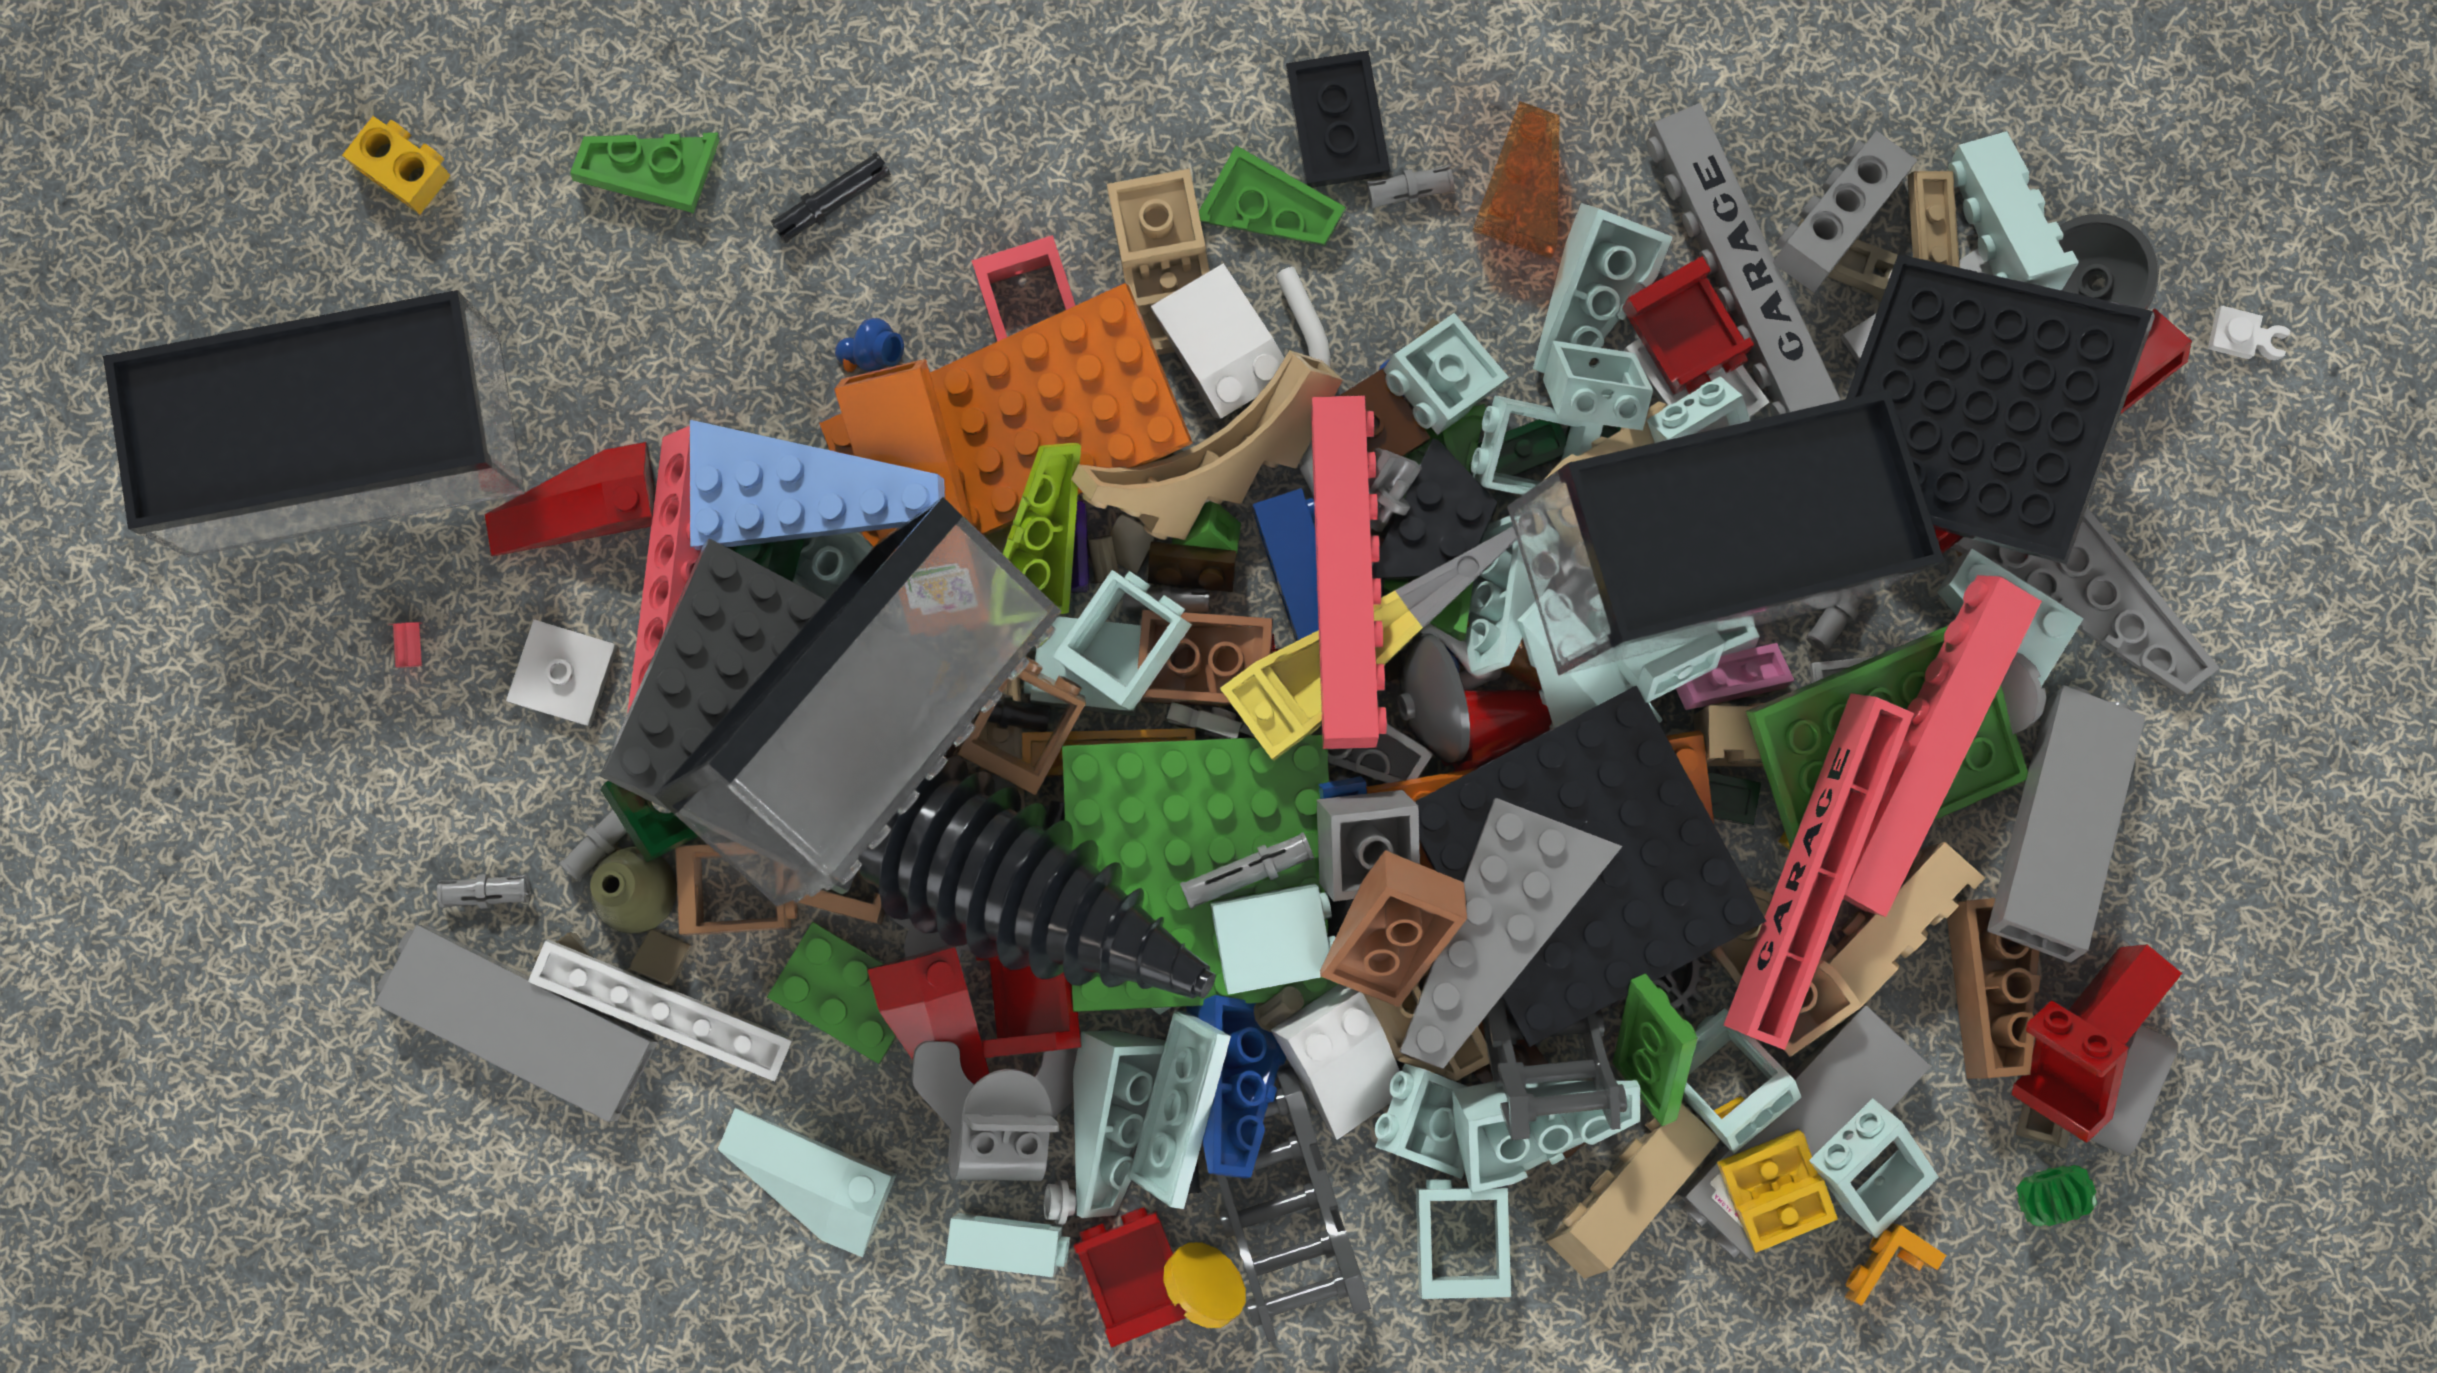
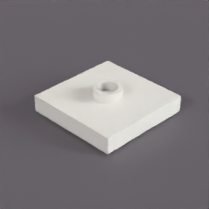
[506,619,618,727]

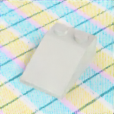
[1150,263,1285,419]
[1271,984,1400,1140]

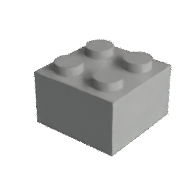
[1317,790,1420,901]

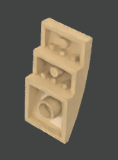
[1107,168,1210,355]

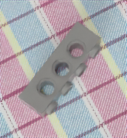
[1773,130,1917,293]

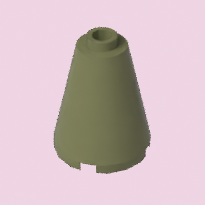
[590,847,677,934]

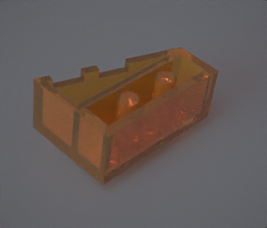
[1473,101,1560,259]

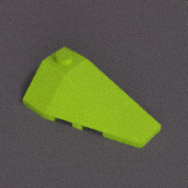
[991,443,1081,622]

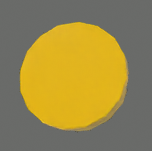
[1163,1242,1246,1328]

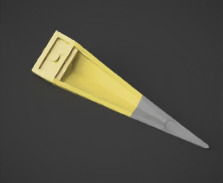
[1220,518,1534,761]

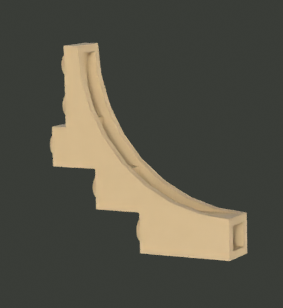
[1071,350,1343,540]

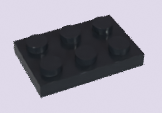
[1286,50,1390,188]

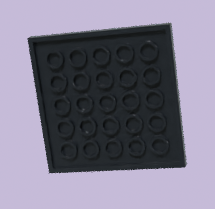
[1846,254,2155,565]
[1415,685,1766,1047]

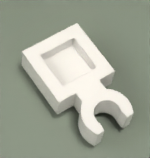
[2208,305,2290,360]
[1167,702,1242,739]

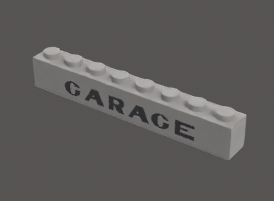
[1646,103,1841,416]

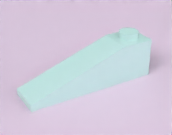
[1533,203,1673,373]
[1073,1030,1166,1218]

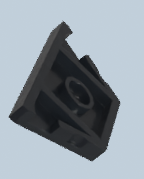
[1372,438,1497,583]

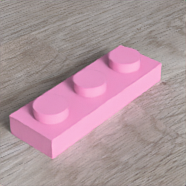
[1676,643,1795,710]

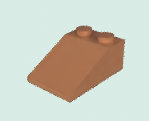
[1138,610,1273,706]
[1320,850,1467,1007]

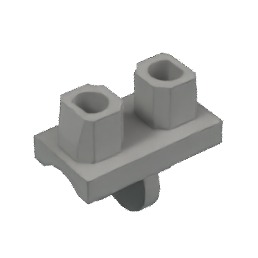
[1368,448,1422,533]

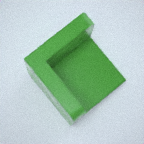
[1171,501,1241,554]

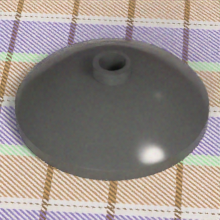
[2059,214,2159,309]
[1397,634,1470,763]

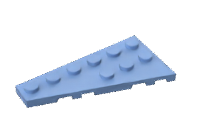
[690,420,945,550]

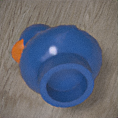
[835,318,904,372]

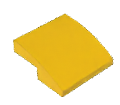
[1717,1129,1838,1253]

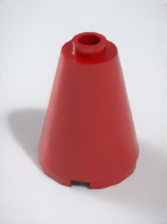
[1440,690,1552,772]

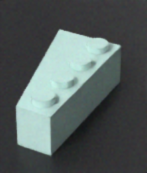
[1948,131,2079,290]

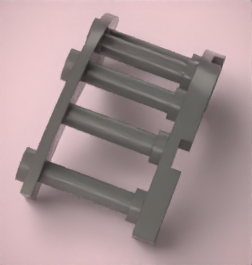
[1482,997,1627,1140]
[1202,1067,1372,1342]

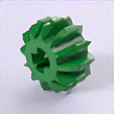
[2016,1165,2098,1227]

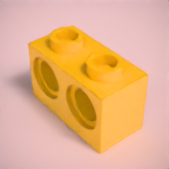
[342,116,451,215]

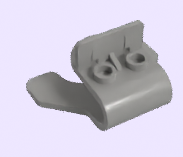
[911,1041,1078,1181]

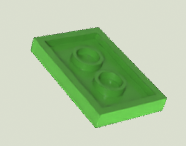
[767,922,896,1064]
[1612,974,1698,1127]

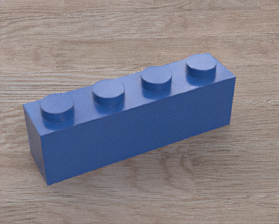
[1252,488,1319,641]

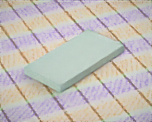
[1129,1010,1231,1209]

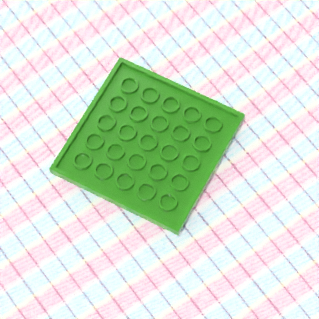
[1062,735,1337,1012]

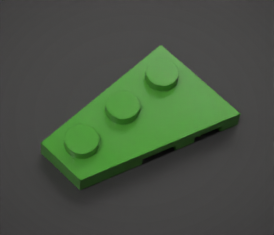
[570,132,720,213]
[1199,146,1346,246]

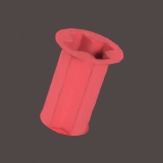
[389,622,422,668]

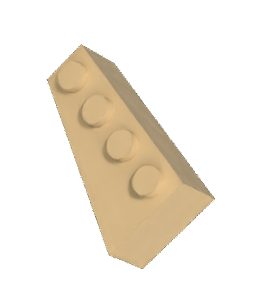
[1821,842,1985,1011]
[1546,1103,1720,1279]

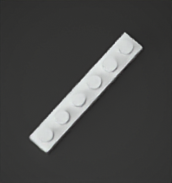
[528,939,793,1082]

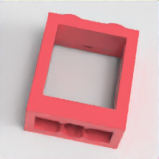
[972,235,1076,341]

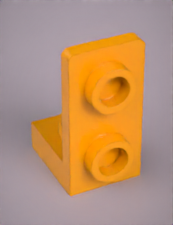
[1845,1223,1947,1306]

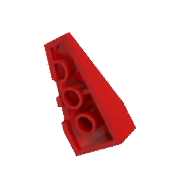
[485,442,655,556]
[867,945,990,1085]

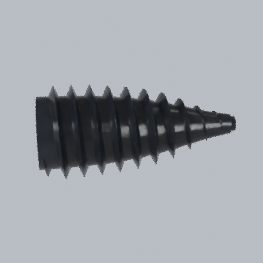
[858,756,1216,999]

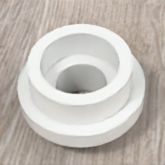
[1044,1180,1076,1225]

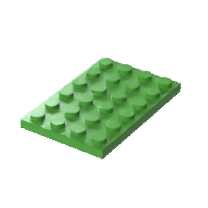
[1746,625,2028,848]

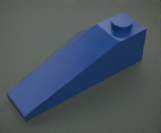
[1186,995,1288,1179]

